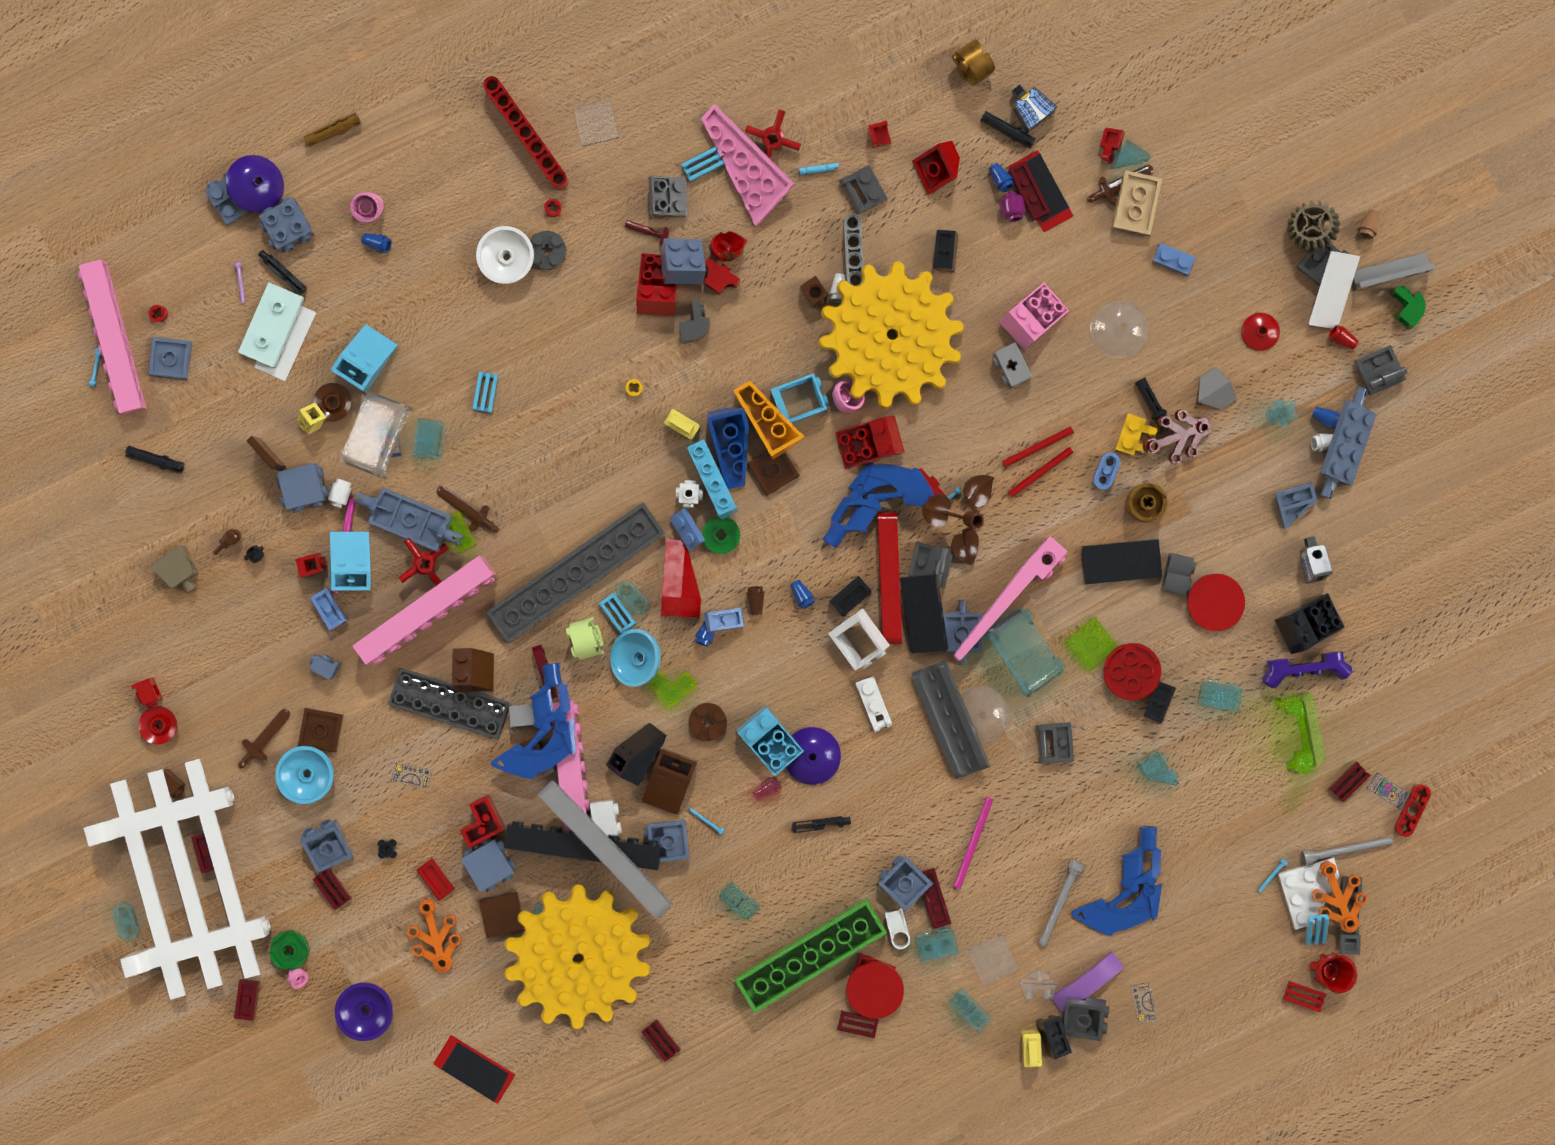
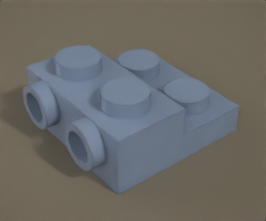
[204,172,250,226]
[300,819,353,873]
[644,819,690,862]
[878,855,933,911]

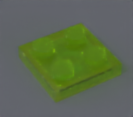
[1064,617,1118,671]

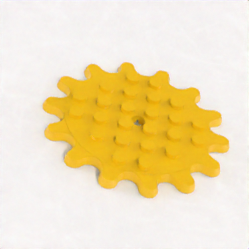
[818,261,964,409]
[504,884,651,1029]

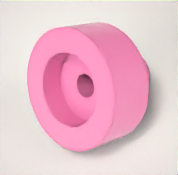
[288,968,309,989]

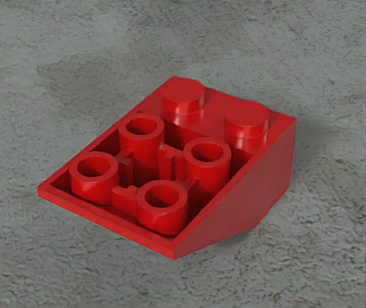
[636,253,678,316]
[835,415,905,469]

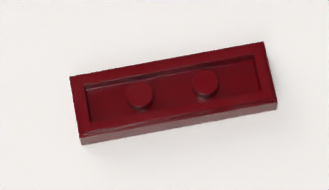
[1007,161,1050,221]
[922,868,951,929]

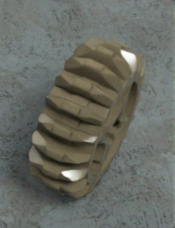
[1287,200,1341,252]

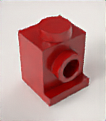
[295,553,327,578]
[131,678,163,709]

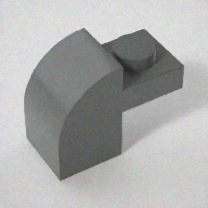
[679,300,710,344]

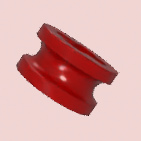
[544,199,562,217]
[148,305,168,322]

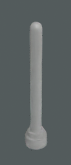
[1301,837,1393,866]
[1039,859,1085,947]

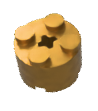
[951,39,995,86]
[1125,483,1167,522]

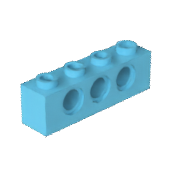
[687,439,738,520]

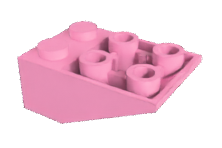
[999,282,1069,350]

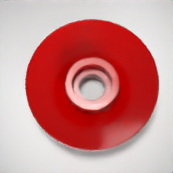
[1241,313,1280,351]
[138,706,177,745]

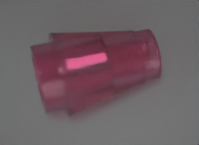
[752,776,782,802]

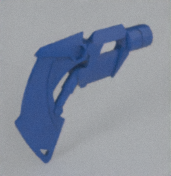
[822,462,934,549]
[491,663,576,779]
[1072,826,1162,936]

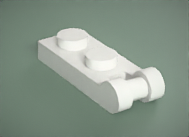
[856,676,893,733]

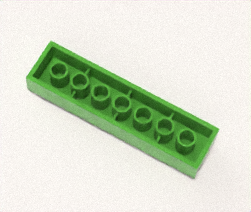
[734,897,887,1013]

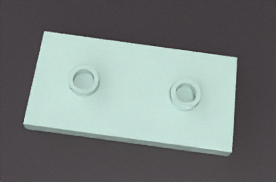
[238,282,305,368]

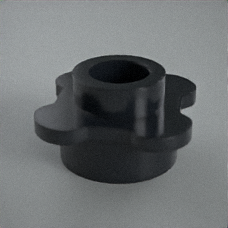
[244,545,264,563]
[377,839,397,859]

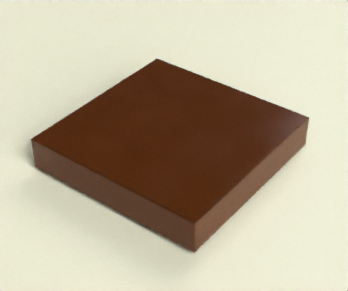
[247,436,286,471]
[747,451,800,496]
[298,708,344,753]
[479,892,525,938]

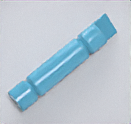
[799,163,839,176]

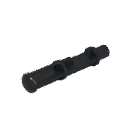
[258,250,307,295]
[792,816,851,834]

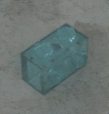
[915,927,959,963]

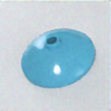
[610,629,661,687]
[275,746,334,804]

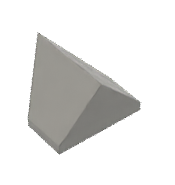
[1198,367,1237,410]

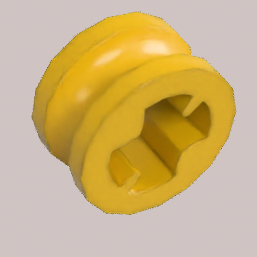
[625,379,643,396]

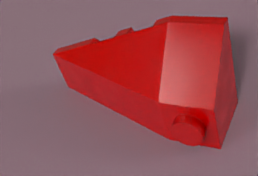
[661,539,701,618]

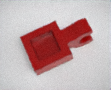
[1100,127,1125,164]

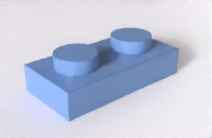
[1152,243,1196,276]
[669,508,705,551]
[310,588,348,631]
[704,608,744,632]

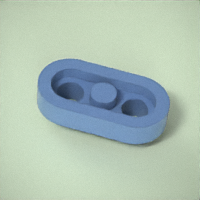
[1093,452,1120,490]

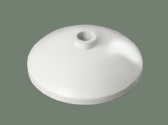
[476,226,534,284]

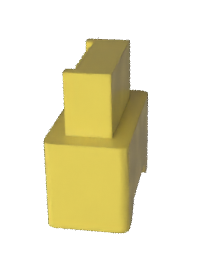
[664,409,700,441]
[1021,1030,1042,1067]

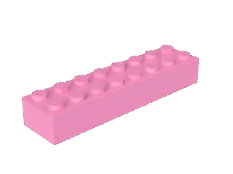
[353,556,497,665]

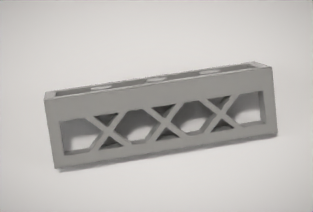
[1353,253,1436,291]

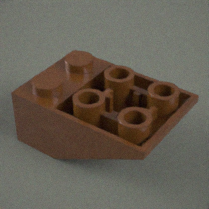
[642,748,698,815]

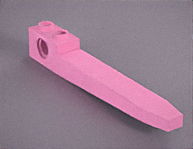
[953,536,1068,661]

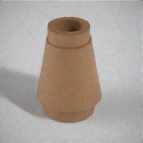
[1358,210,1380,240]

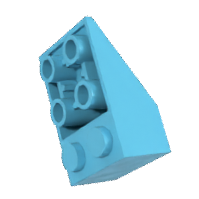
[331,324,398,393]
[330,532,371,591]
[736,705,804,776]

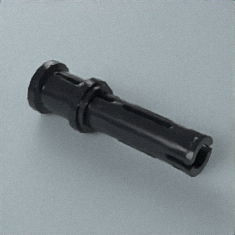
[1135,377,1170,434]

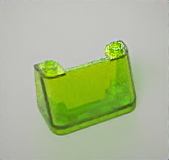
[1273,691,1325,775]

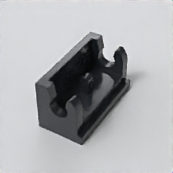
[933,230,958,273]
[830,576,872,617]
[1143,681,1176,724]
[1036,1015,1072,1060]

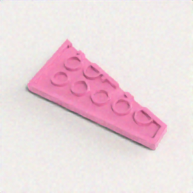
[701,104,795,227]

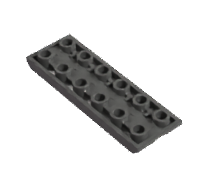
[912,660,991,779]
[388,668,510,739]

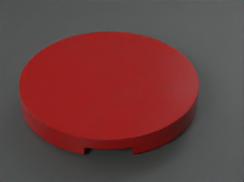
[1187,574,1245,631]
[1104,643,1162,701]
[846,961,904,1019]

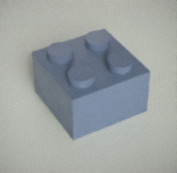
[660,238,706,284]

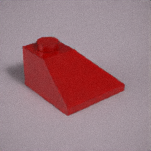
[912,140,960,195]

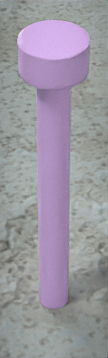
[234,262,245,303]

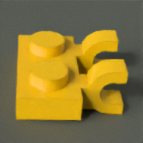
[1115,413,1158,456]

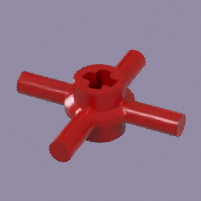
[745,109,801,158]
[398,538,449,586]

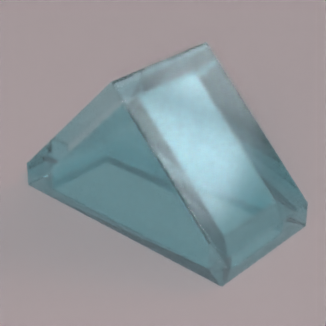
[1110,139,1151,169]
[719,881,761,920]

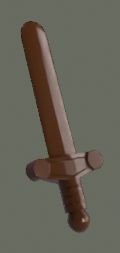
[1087,165,1154,204]
[437,486,499,533]
[238,709,290,769]

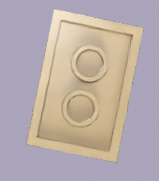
[1112,170,1162,236]

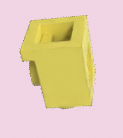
[297,403,326,434]

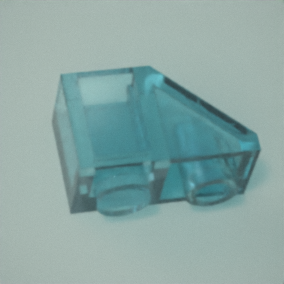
[1136,750,1179,786]
[949,988,991,1033]

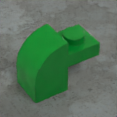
[1389,285,1426,330]

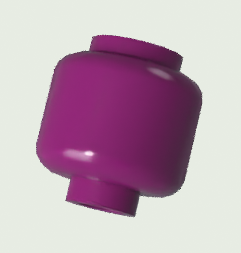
[999,192,1026,222]

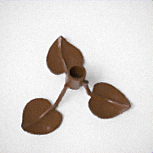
[922,475,994,565]

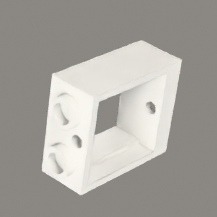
[828,608,890,671]

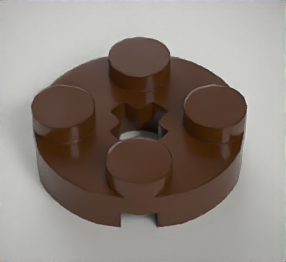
[689,703,727,741]

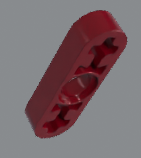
[532,644,558,699]

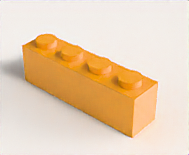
[733,381,805,460]

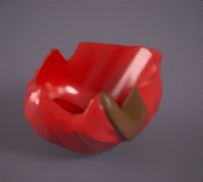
[709,231,747,262]

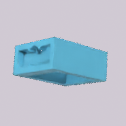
[770,373,829,424]

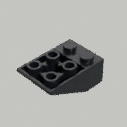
[1275,593,1345,654]
[606,723,667,786]

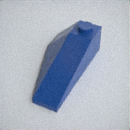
[707,408,749,489]

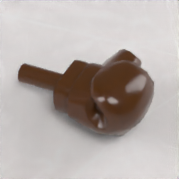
[213,528,241,555]

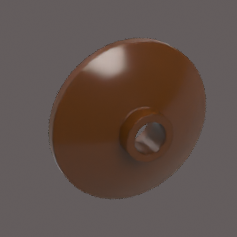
[313,383,352,421]

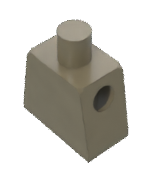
[150,545,198,594]

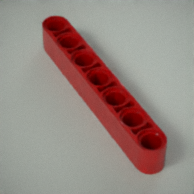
[483,76,569,190]
[877,512,902,645]

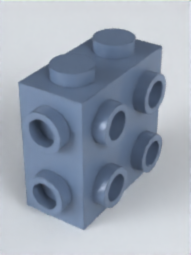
[259,198,315,253]
[276,463,329,513]
[461,837,516,892]

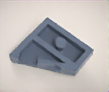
[1274,482,1317,529]

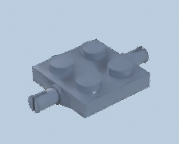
[943,600,982,665]

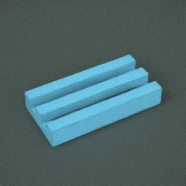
[681,147,724,182]
[472,371,499,413]
[599,592,636,634]
[1305,914,1329,946]

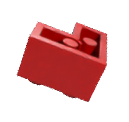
[460,794,506,848]

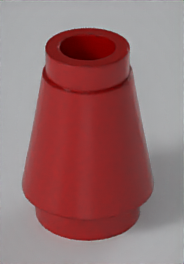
[1329,325,1359,350]

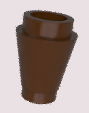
[746,586,765,615]

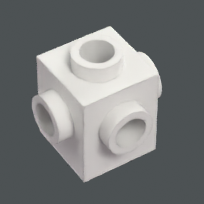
[675,480,703,508]

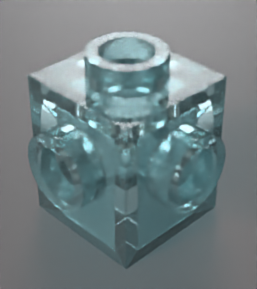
[1266,399,1299,428]

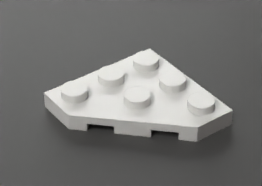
[1277,857,1339,929]

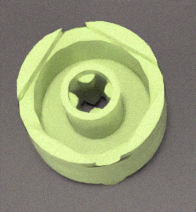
[566,617,604,660]

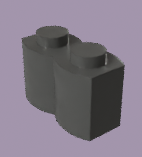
[1161,553,1196,595]

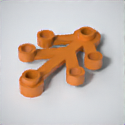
[1311,861,1368,933]
[407,899,462,973]

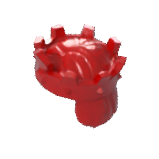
[1309,952,1358,994]

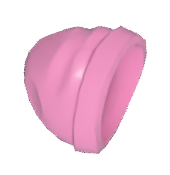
[350,192,384,223]
[832,380,865,413]

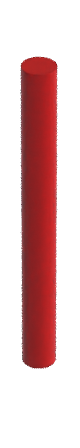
[1002,426,1074,468]
[1008,447,1074,498]

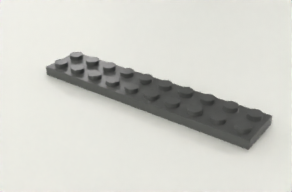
[486,502,665,643]

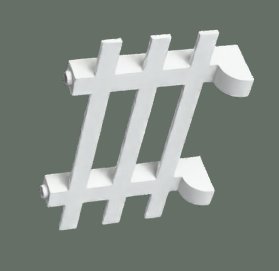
[84,759,271,1000]

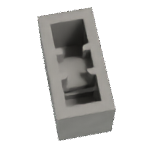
[992,342,1033,388]

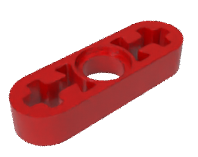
[1394,784,1431,837]

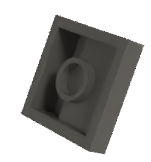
[1063,997,1110,1041]

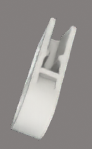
[884,908,910,949]

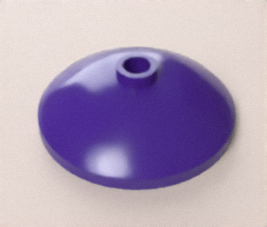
[225,155,284,213]
[786,727,841,785]
[335,982,393,1041]

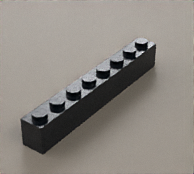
[504,821,662,870]

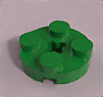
[702,516,740,554]
[270,930,310,970]

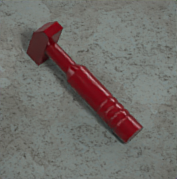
[625,220,669,246]

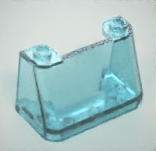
[985,607,1065,698]

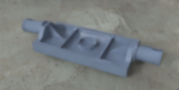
[1320,387,1376,499]
[354,487,464,552]

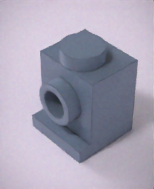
[309,654,342,680]

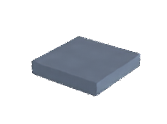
[148,337,192,380]

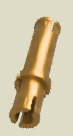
[304,112,361,147]

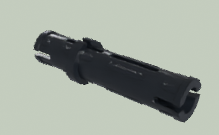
[980,110,1036,149]
[125,445,185,474]

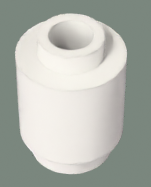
[328,479,352,508]

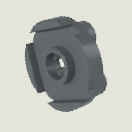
[530,231,567,270]

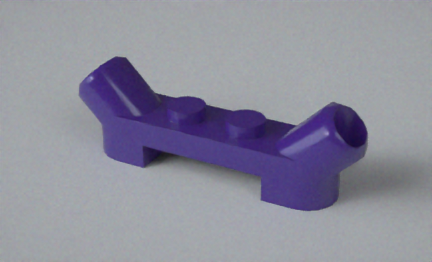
[1262,651,1352,689]

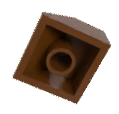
[452,648,494,692]

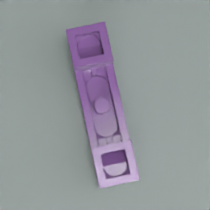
[1050,951,1124,1012]

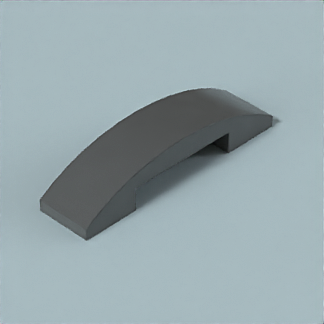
[1338,876,1362,955]

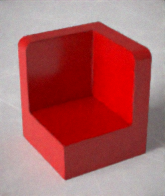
[868,121,891,149]

